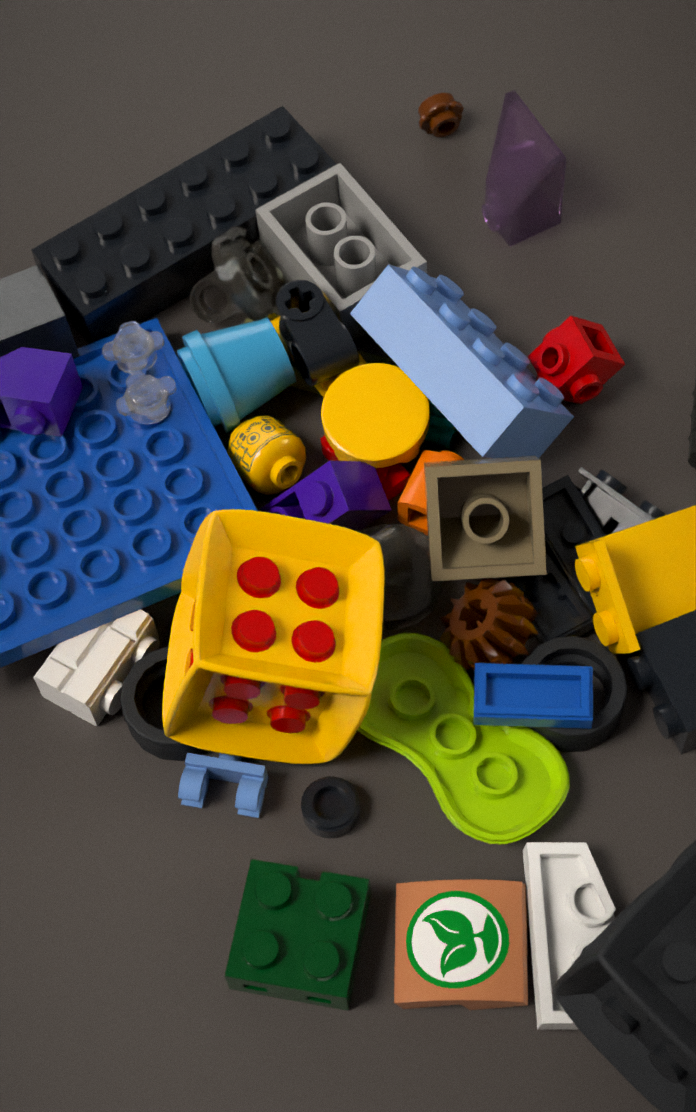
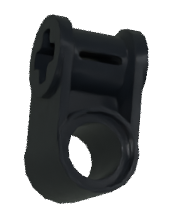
[276,280,360,387]

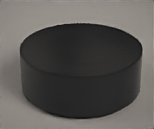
[301,776,360,839]

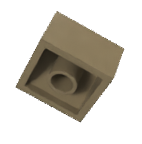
[424,456,547,581]

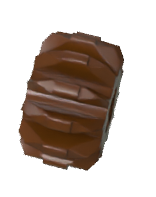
[440,578,539,672]

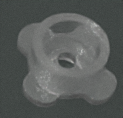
[102,321,165,374]
[116,372,177,424]

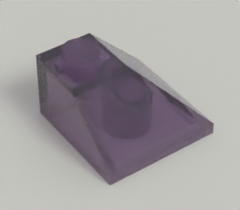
[482,90,566,247]

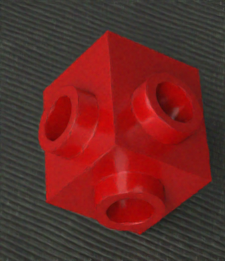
[528,315,625,404]

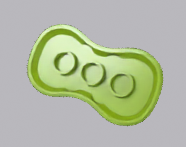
[358,633,569,844]

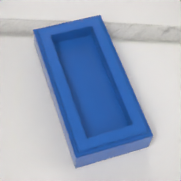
[473,663,593,729]

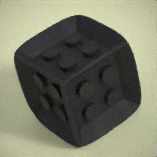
[553,840,696,1112]

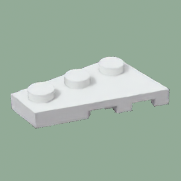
[523,842,616,1030]

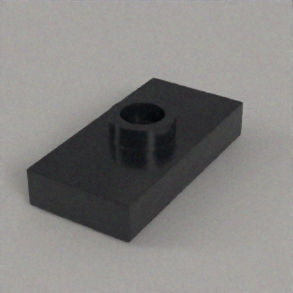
[496,547,594,645]

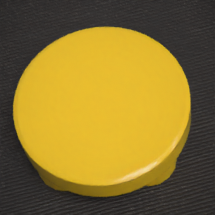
[321,363,430,468]

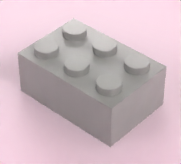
[255,163,427,341]

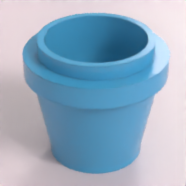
[177,317,296,433]

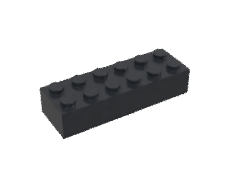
[31,106,337,344]

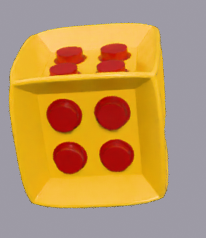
[162,509,385,764]

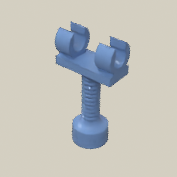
[178,753,269,818]

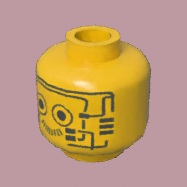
[227,416,306,495]

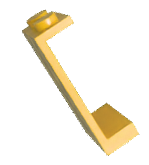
[575,505,696,654]

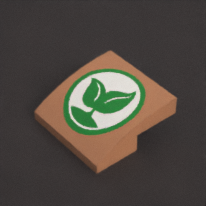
[394,879,528,1010]

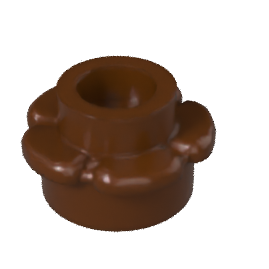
[418,92,464,137]

